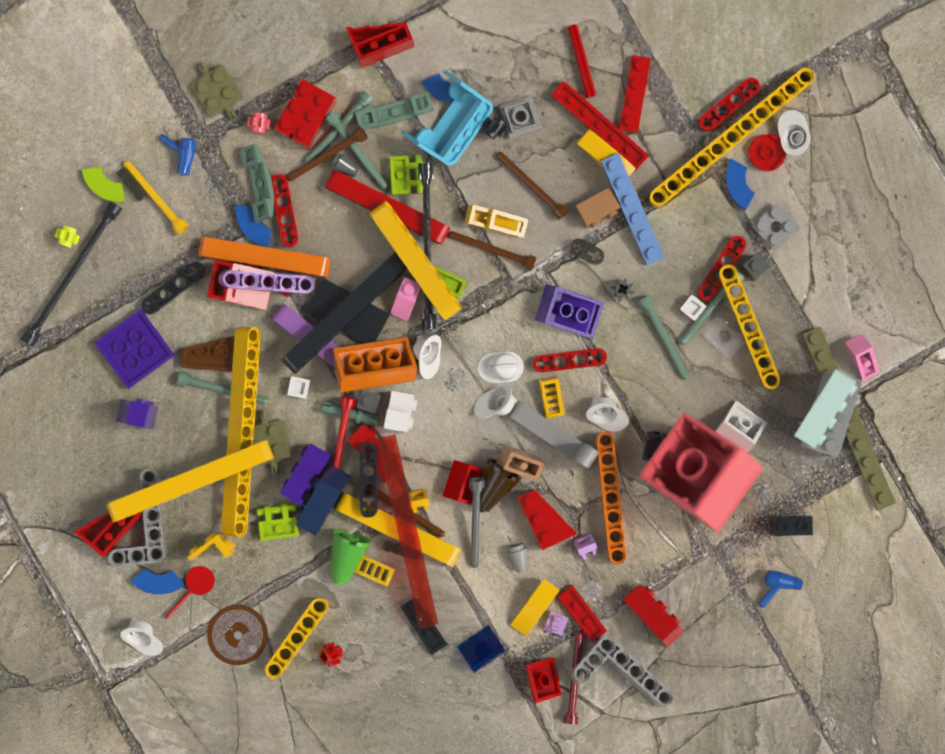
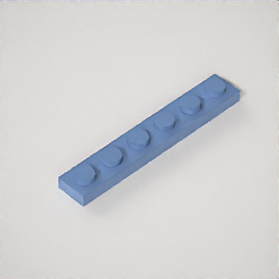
[600,153,665,266]

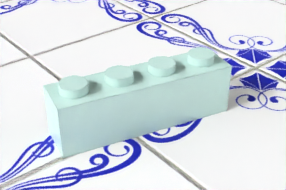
[794,369,857,448]

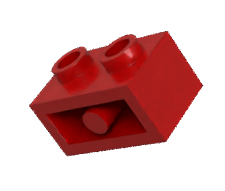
[442,460,482,505]

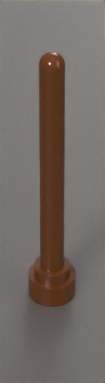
[287,126,368,181]
[496,152,569,220]
[448,231,537,271]
[364,484,445,537]

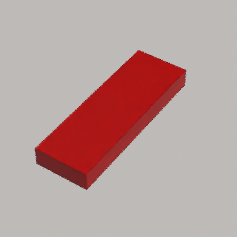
[557,585,607,643]

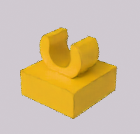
[408,489,429,513]

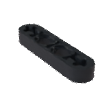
[142,262,205,315]
[359,442,378,518]

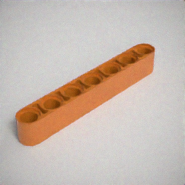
[198,237,331,278]
[596,432,626,565]

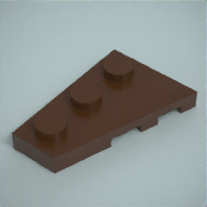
[181,336,235,372]

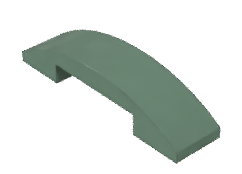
[355,91,434,130]
[240,144,274,223]

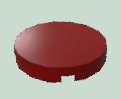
[748,134,786,172]

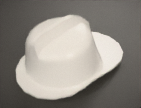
[778,110,811,156]
[413,335,441,379]
[478,352,524,383]
[474,384,518,418]
[586,397,629,432]
[120,618,163,656]

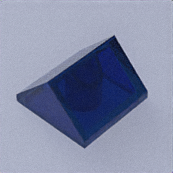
[457,625,506,673]

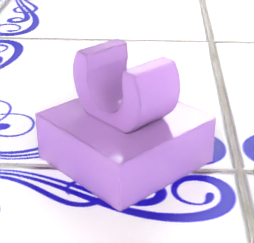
[573,533,598,559]
[544,611,568,636]

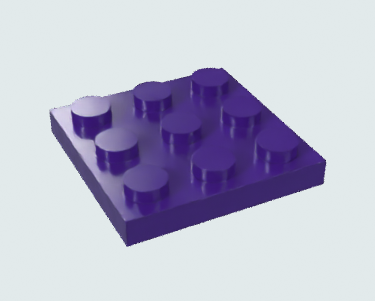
[95,309,176,389]

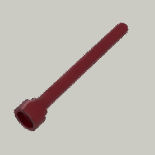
[563,631,583,725]

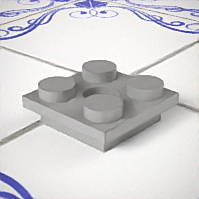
[499,96,542,139]
[751,203,800,251]

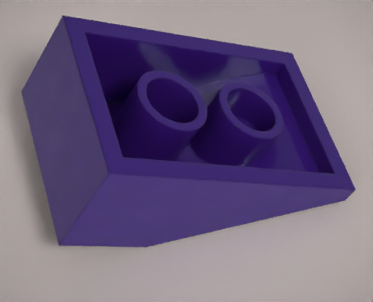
[534,284,604,339]

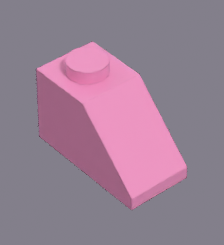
[390,277,422,322]
[845,334,880,381]

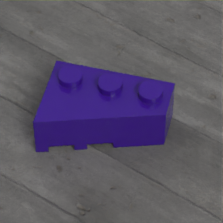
[116,398,158,430]
[281,443,332,505]

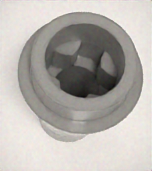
[508,543,528,573]

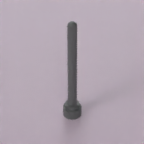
[469,477,485,568]

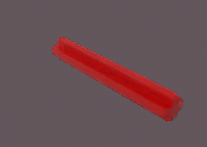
[568,24,596,98]

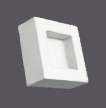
[679,295,707,321]
[287,376,310,399]

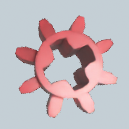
[247,113,271,134]

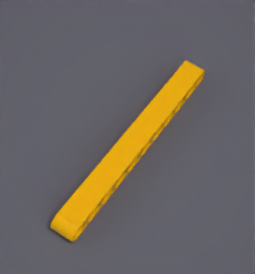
[648,68,814,208]
[221,326,261,537]

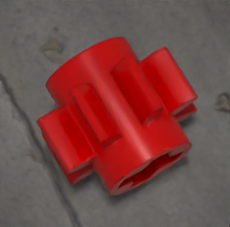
[319,642,343,667]

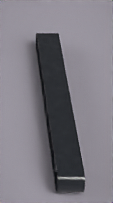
[281,251,408,375]

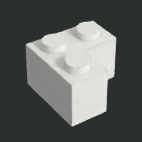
[384,391,418,433]

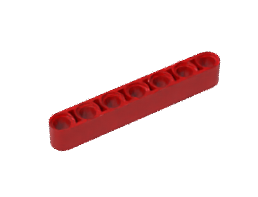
[324,170,450,245]

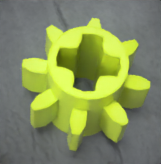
[54,225,80,248]

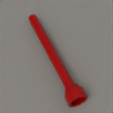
[332,396,356,469]

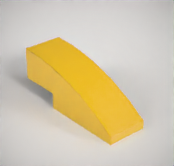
[576,129,636,176]
[464,205,528,238]
[510,578,559,636]

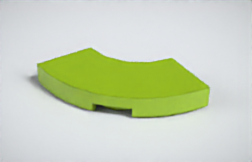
[82,167,125,203]

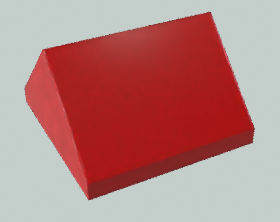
[525,657,562,704]

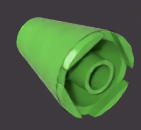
[330,529,370,585]

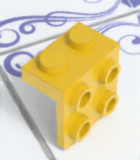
[187,533,236,561]

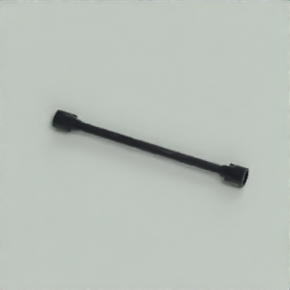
[418,163,437,329]
[20,201,122,347]

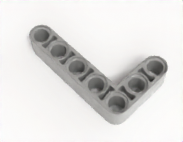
[508,401,599,469]
[108,468,167,566]
[570,636,673,707]

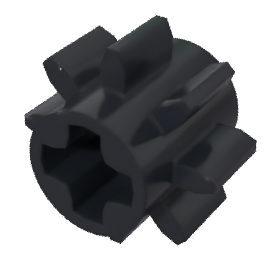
[483,116,506,140]

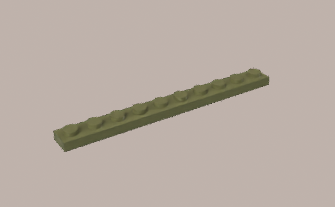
[802,327,896,511]

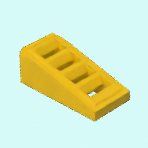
[538,376,565,419]
[355,555,395,587]

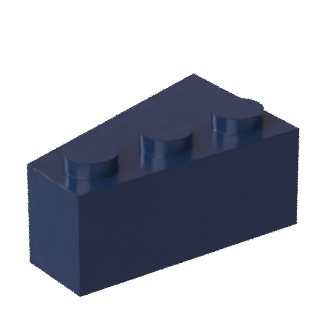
[296,465,351,536]

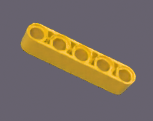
[265,597,329,679]

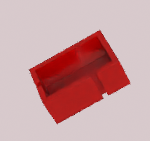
[274,79,337,150]

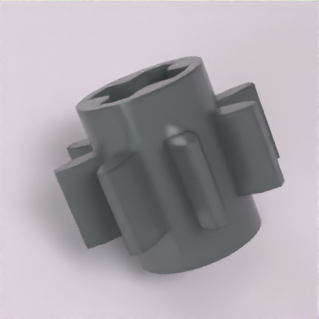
[611,278,634,302]

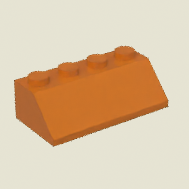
[333,337,417,393]

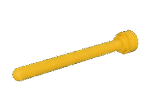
[124,161,189,235]

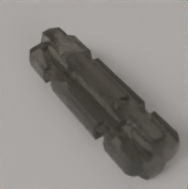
[117,168,146,202]
[383,540,420,560]

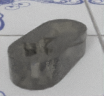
[570,238,604,265]

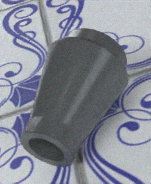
[330,153,359,177]

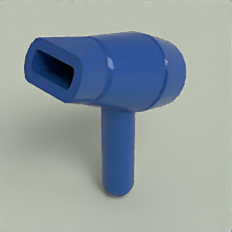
[159,134,196,176]
[759,570,803,608]

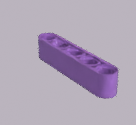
[218,270,315,293]
[272,303,339,368]

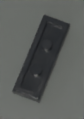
[400,596,448,655]

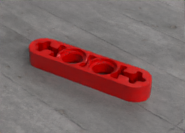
[698,77,760,132]
[271,174,299,248]
[698,236,746,301]
[533,348,607,373]

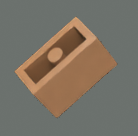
[575,187,621,228]
[497,444,545,481]

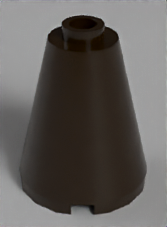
[480,458,521,513]

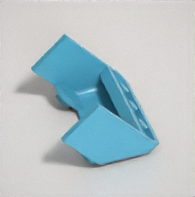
[401,70,493,166]

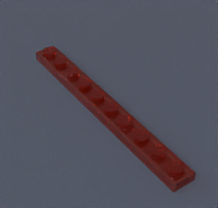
[377,434,438,628]

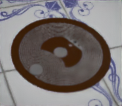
[207,605,268,665]

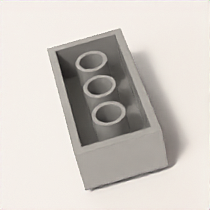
[801,371,862,457]

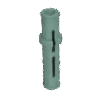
[321,400,380,427]

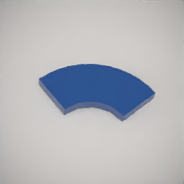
[422,73,465,103]
[725,159,755,210]
[236,205,272,248]
[131,568,185,594]

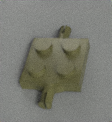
[191,62,243,121]
[253,410,292,475]

